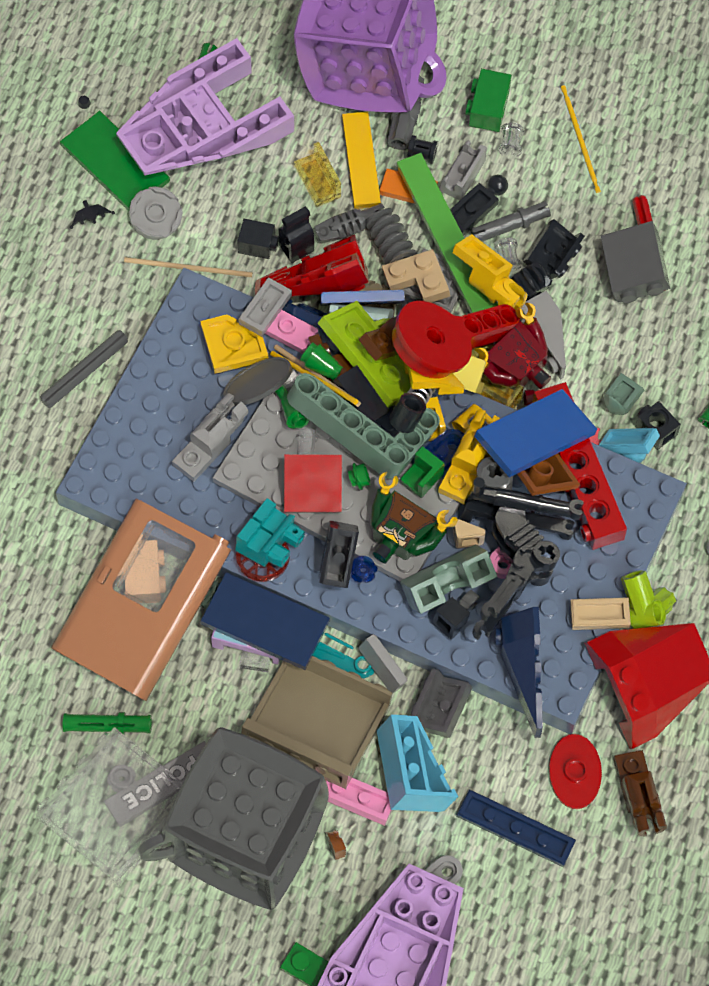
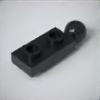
[450,174,508,236]

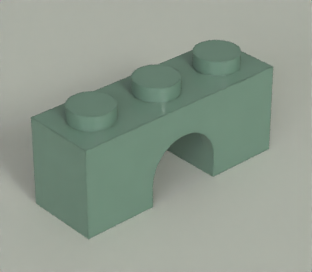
[400,544,497,614]

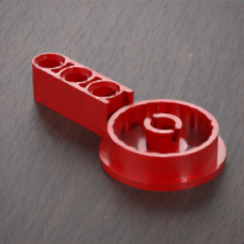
[392,301,520,379]

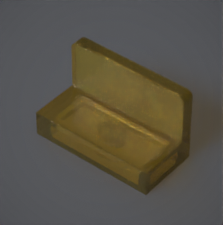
[294,142,341,207]

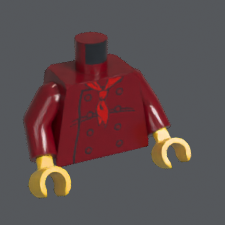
[473,302,551,389]

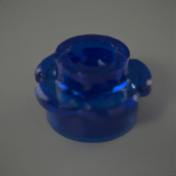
[351,556,378,583]

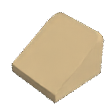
[452,519,485,548]

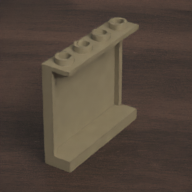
[241,656,393,789]

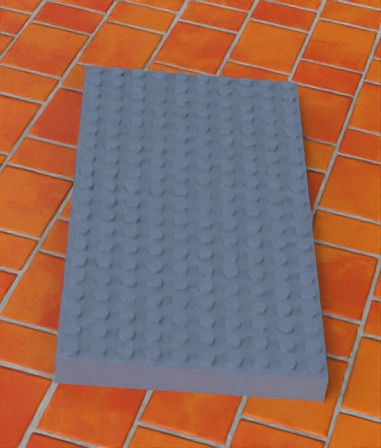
[56,268,687,734]

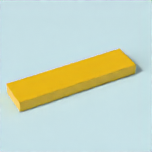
[342,111,381,209]

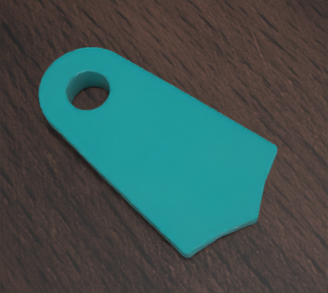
[313,633,375,678]

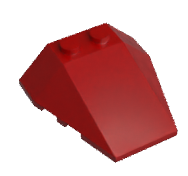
[255,234,369,296]
[585,623,709,749]

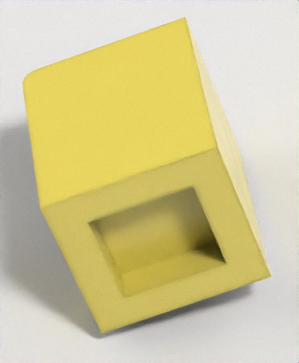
[453,356,486,394]

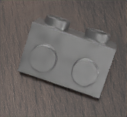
[411,668,472,738]

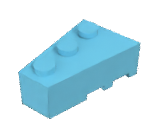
[377,714,459,812]

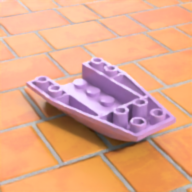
[318,864,464,986]

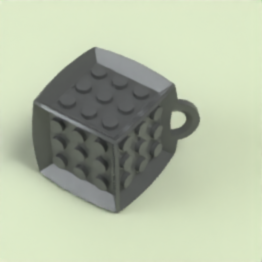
[138,727,329,910]

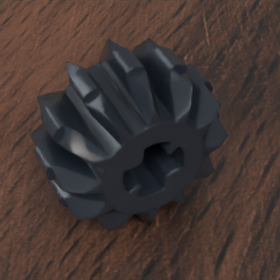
[510,262,553,301]

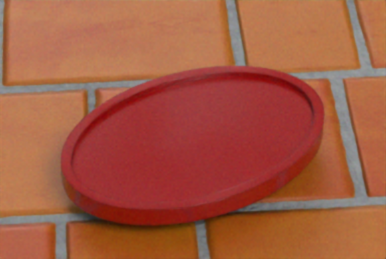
[549,734,602,809]

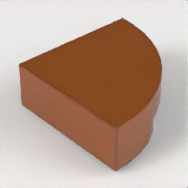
[325,829,346,860]

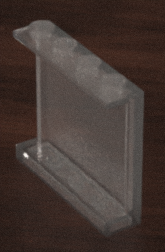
[36,727,183,888]

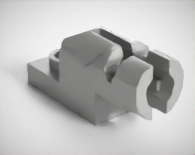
[172,393,248,482]

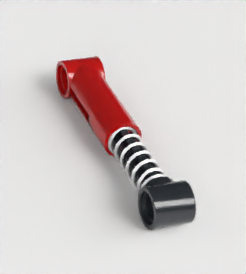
[389,388,437,433]

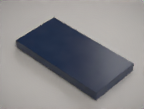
[201,573,330,670]

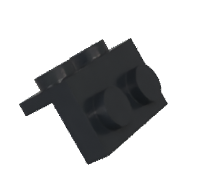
[523,219,585,279]

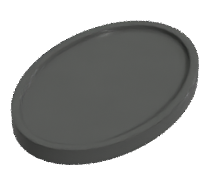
[223,357,292,406]

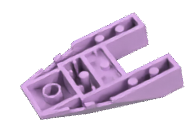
[116,38,294,175]

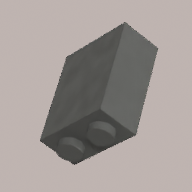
[601,221,671,303]

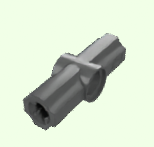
[388,75,425,150]

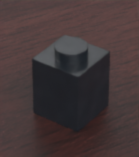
[237,218,279,259]

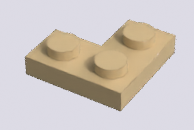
[382,249,450,303]

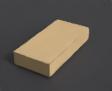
[570,598,631,630]

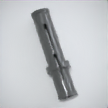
[470,200,551,242]

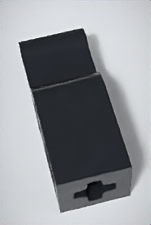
[278,206,314,263]

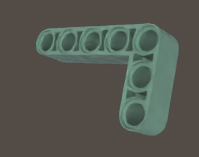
[287,373,440,479]

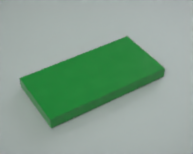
[60,110,170,211]

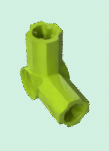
[621,570,676,629]

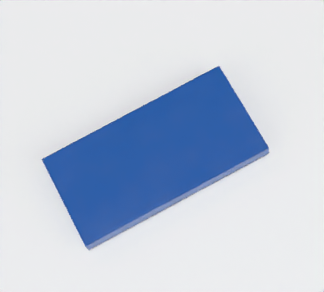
[474,389,597,477]

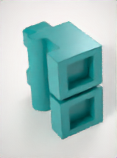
[235,498,305,568]

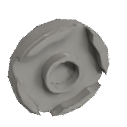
[129,186,183,240]

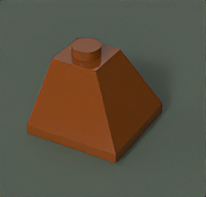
[517,453,580,496]

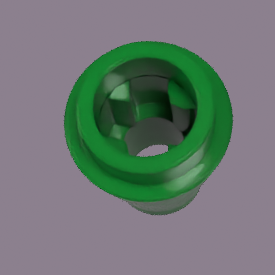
[300,342,343,381]

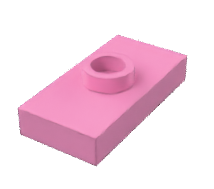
[265,310,318,354]

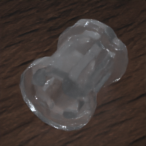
[498,122,524,157]
[494,238,521,272]

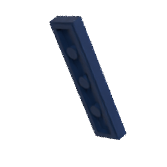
[457,789,576,867]

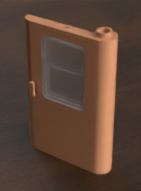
[51,499,231,701]

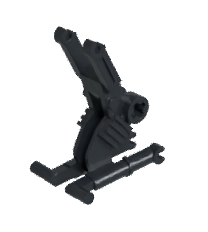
[459,477,584,640]

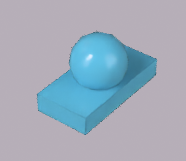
[599,428,660,463]

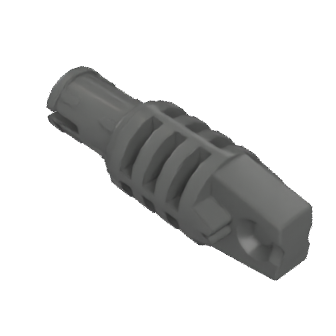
[313,203,385,243]

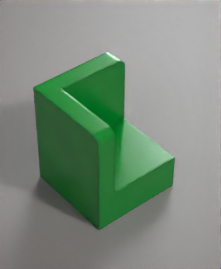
[401,446,444,498]

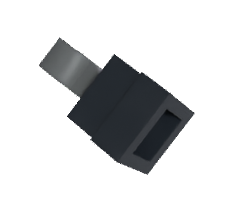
[432,590,480,640]

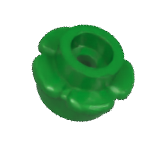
[348,463,371,490]

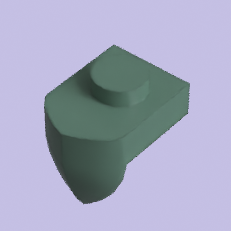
[603,373,645,415]

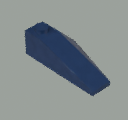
[495,607,543,738]

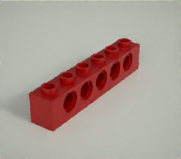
[530,382,627,550]

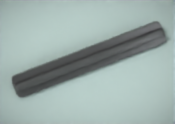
[40,330,128,408]

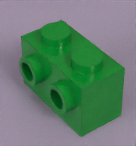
[465,68,512,132]

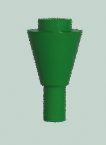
[275,385,309,429]

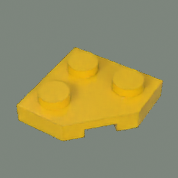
[200,314,269,374]

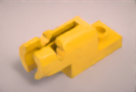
[452,234,528,310]
[438,409,500,504]

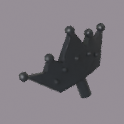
[70,200,115,229]

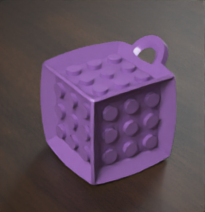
[294,0,446,112]

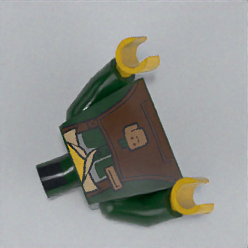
[370,472,458,564]

